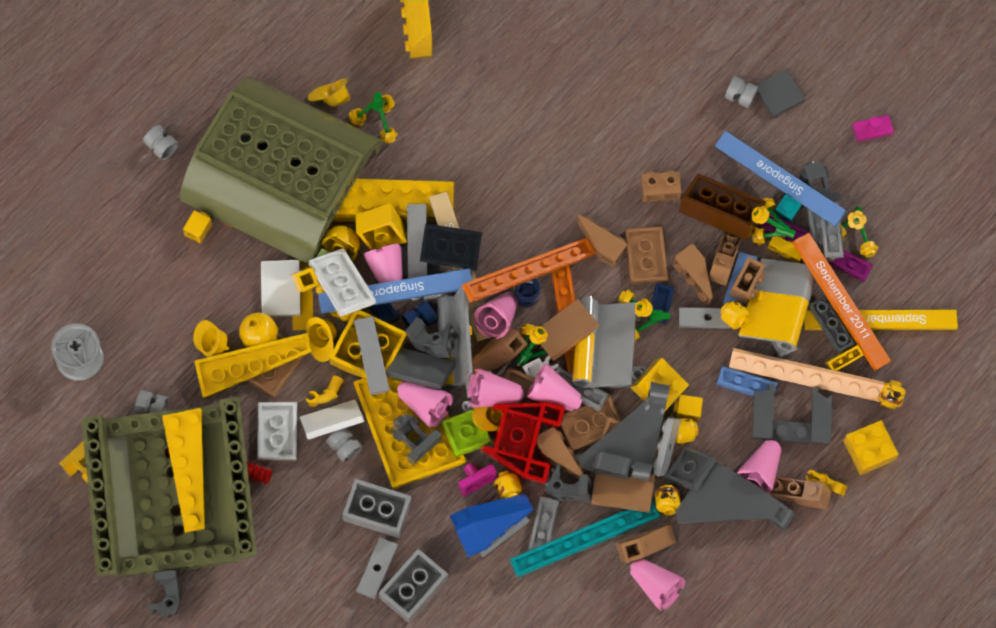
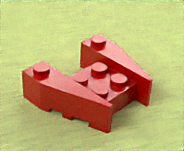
[480,402,565,484]

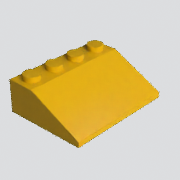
[400,0,432,58]

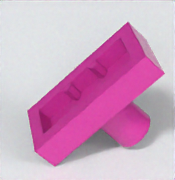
[852,115,894,142]
[458,463,497,497]

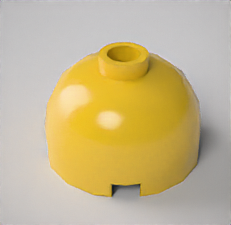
[321,226,360,261]
[239,312,278,348]

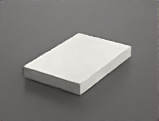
[261,260,301,317]
[300,399,364,439]
[257,402,297,460]

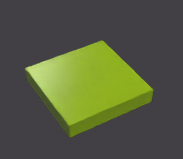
[441,409,492,458]

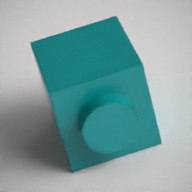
[775,194,802,223]

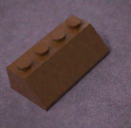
[679,173,766,241]

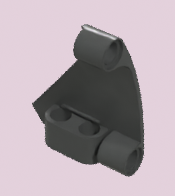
[577,382,670,482]
[675,462,795,531]

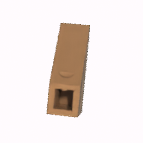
[577,214,627,268]
[709,231,742,286]
[673,243,713,305]
[472,328,527,374]
[535,426,585,481]
[769,477,832,509]
[615,524,676,563]

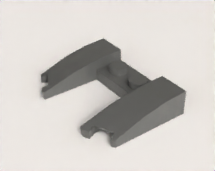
[751,384,832,445]

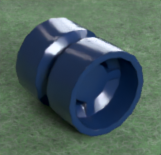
[515,278,540,308]
[402,300,438,327]

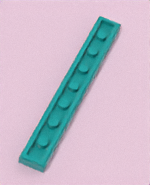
[509,500,660,578]

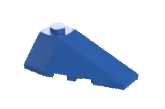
[450,494,533,558]

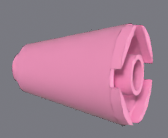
[364,244,403,284]
[474,292,518,339]
[526,364,582,411]
[468,369,524,408]
[397,381,453,428]
[737,440,782,494]
[630,558,686,611]

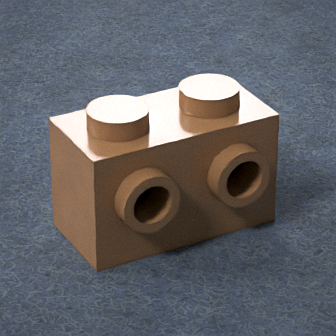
[640,170,681,202]
[729,256,766,304]

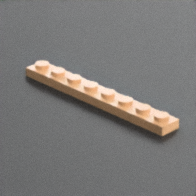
[729,348,885,402]

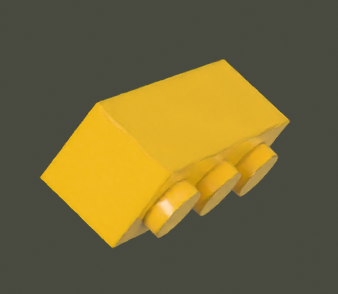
[768,236,802,263]
[825,345,864,371]

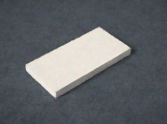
[309,248,376,317]

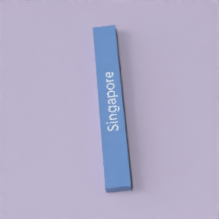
[715,131,847,227]
[318,269,472,314]

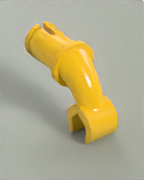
[305,375,344,407]
[806,470,848,496]

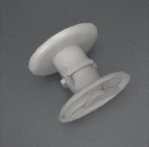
[51,324,104,381]

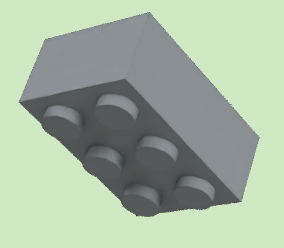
[342,479,412,538]
[379,549,448,623]

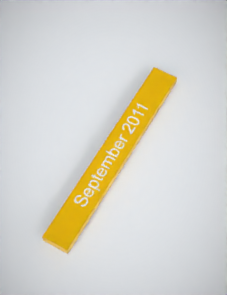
[804,310,958,330]

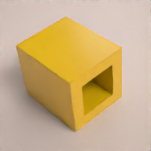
[183,210,212,244]
[291,267,319,292]
[673,395,703,422]

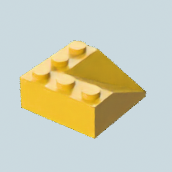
[329,310,408,379]

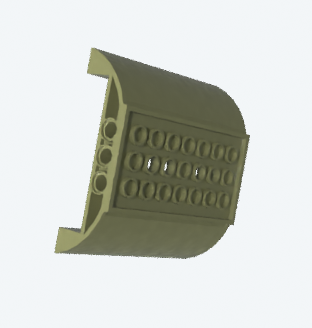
[180,77,385,265]
[81,397,257,577]

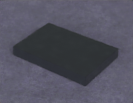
[419,223,482,271]

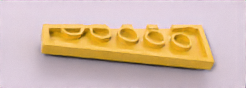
[194,333,312,398]
[162,408,205,533]

